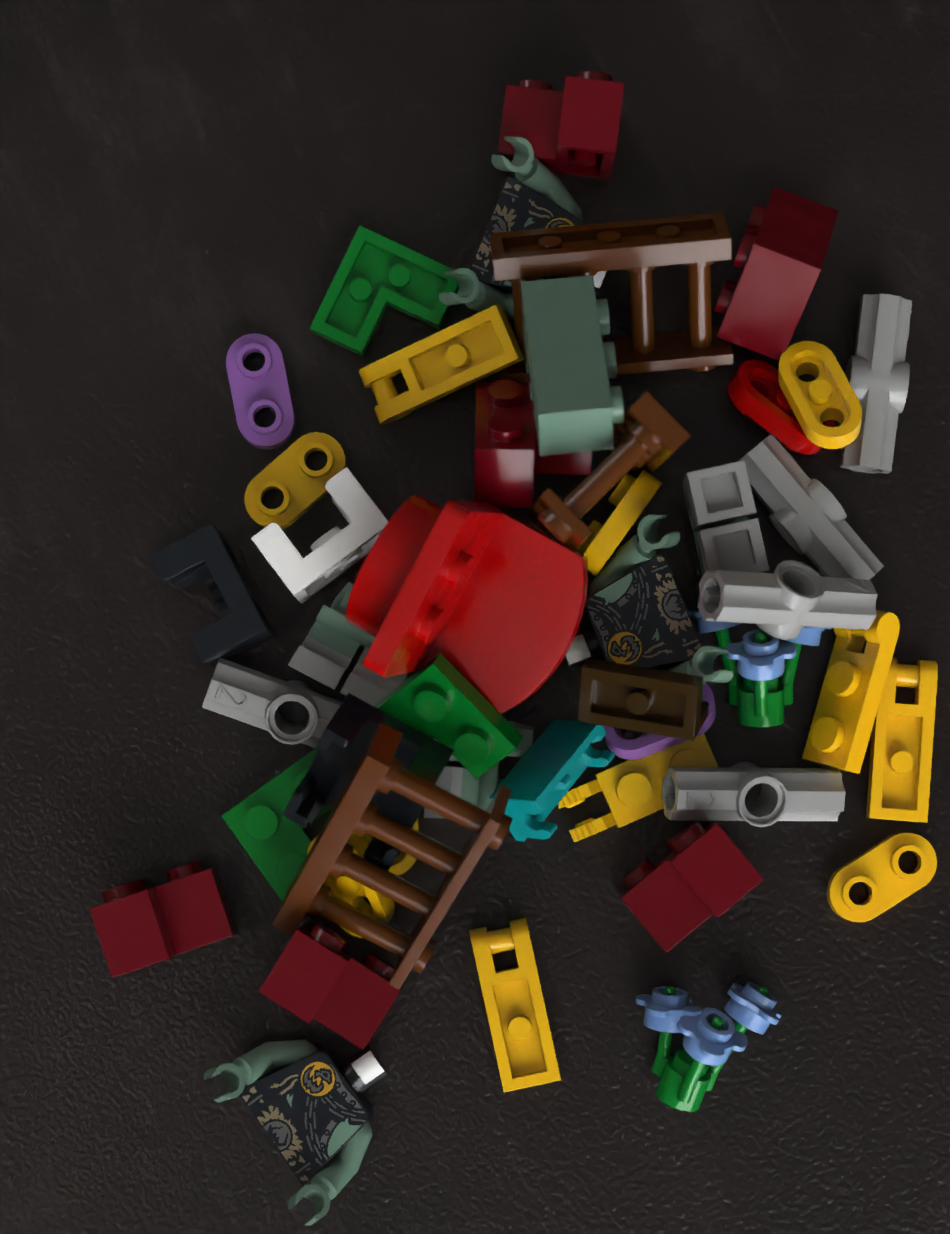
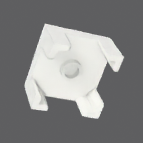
[251,467,388,604]

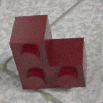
[497,71,624,181]
[714,186,839,361]
[474,379,592,508]
[618,821,764,953]
[90,860,238,978]
[258,921,403,1050]

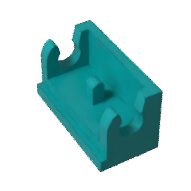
[489,719,615,842]

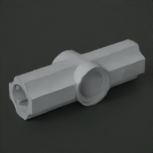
[840,293,912,474]
[739,434,884,580]
[698,560,878,640]
[202,658,343,748]
[661,761,846,827]

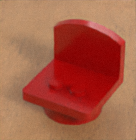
[346,494,588,714]

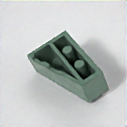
[521,275,624,456]

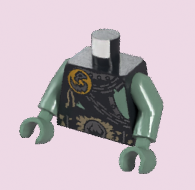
[439,136,608,320]
[565,513,733,685]
[204,1039,388,1226]

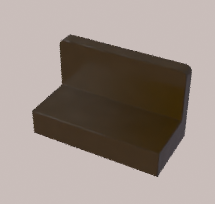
[578,658,709,741]

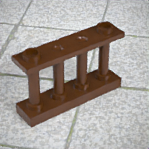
[489,212,733,383]
[527,391,691,550]
[272,723,513,990]

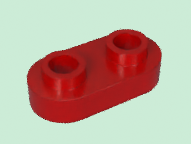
[727,359,835,455]

